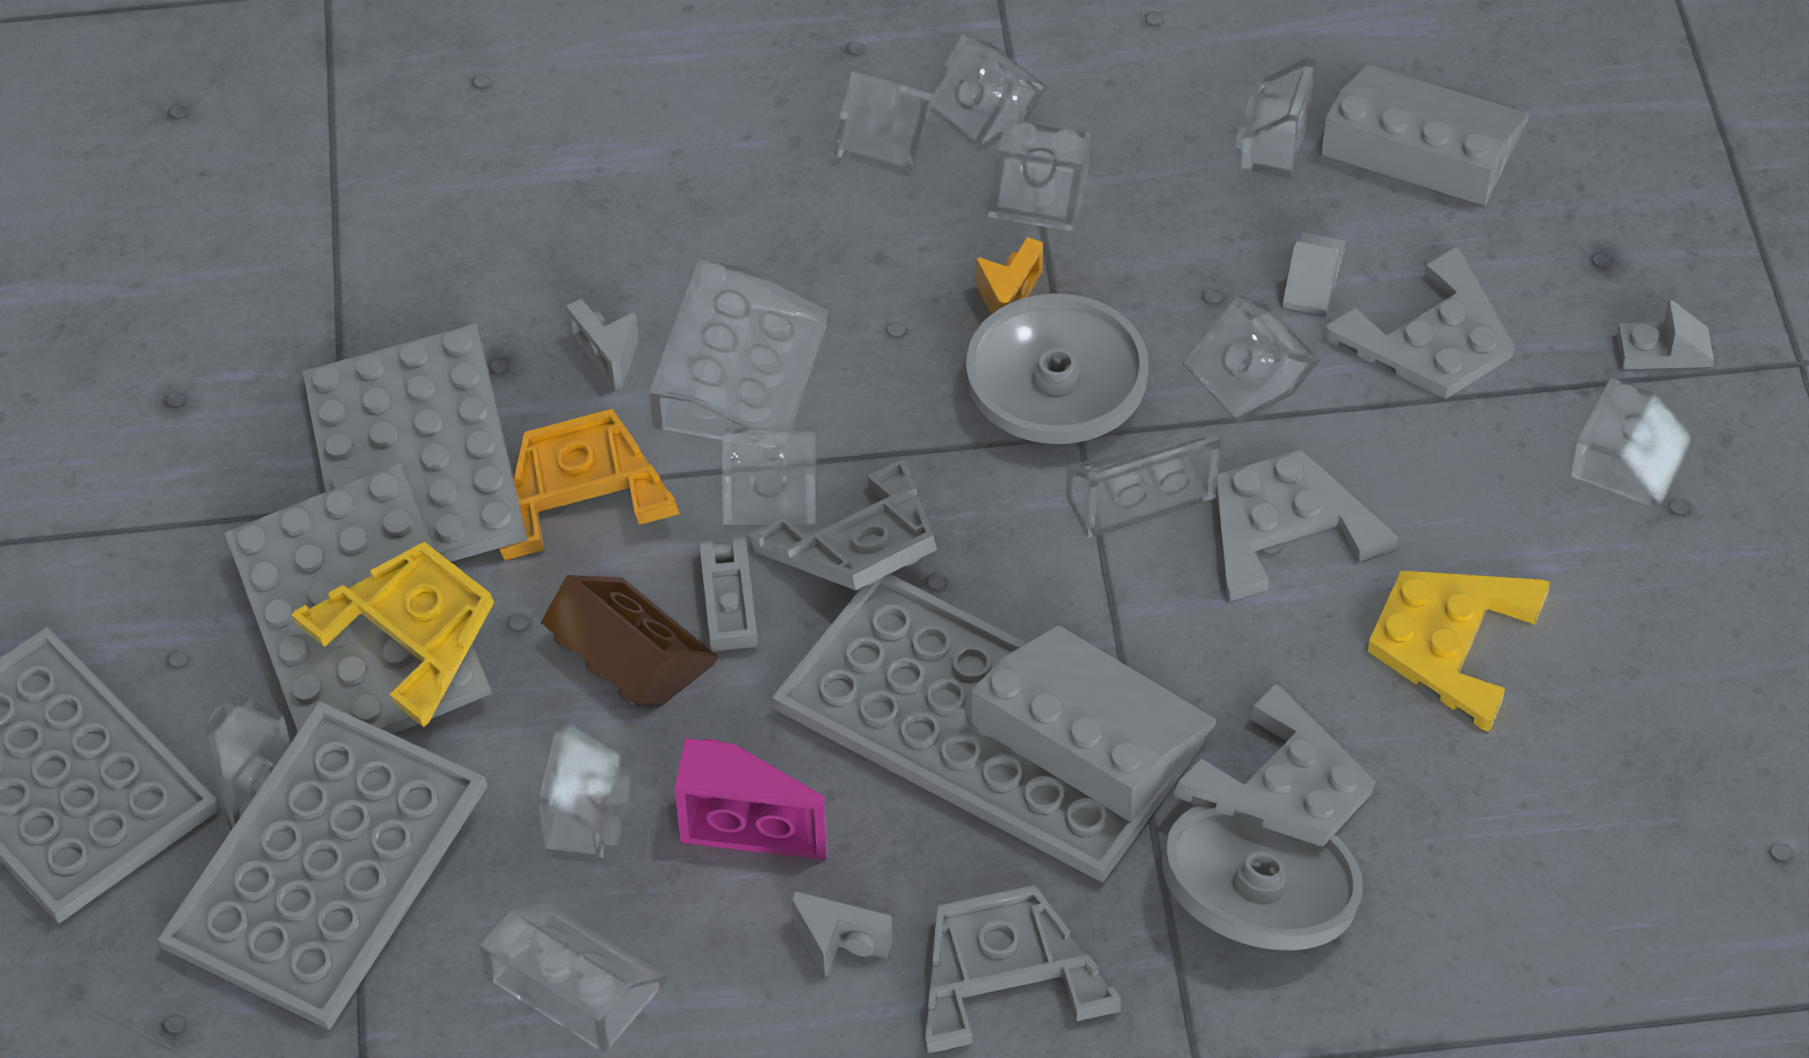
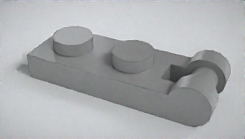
[699,537,758,652]

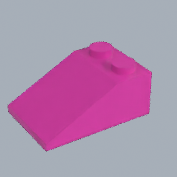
[674,738,828,860]

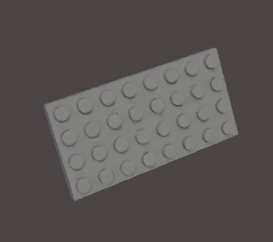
[772,574,1204,883]

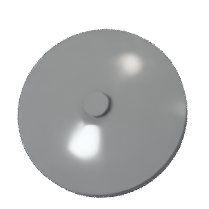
[966,293,1148,444]
[1162,801,1363,950]

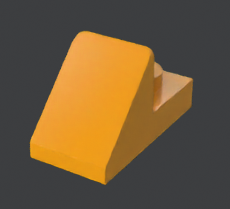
[976,237,1043,314]

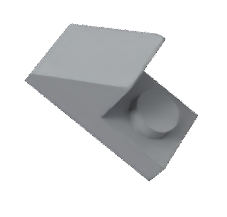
[1282,232,1346,316]
[566,298,639,391]
[1617,300,1714,369]
[792,891,893,978]

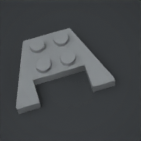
[1324,247,1515,399]
[1215,449,1399,602]
[747,459,937,590]
[1174,684,1376,847]
[925,885,1121,1054]

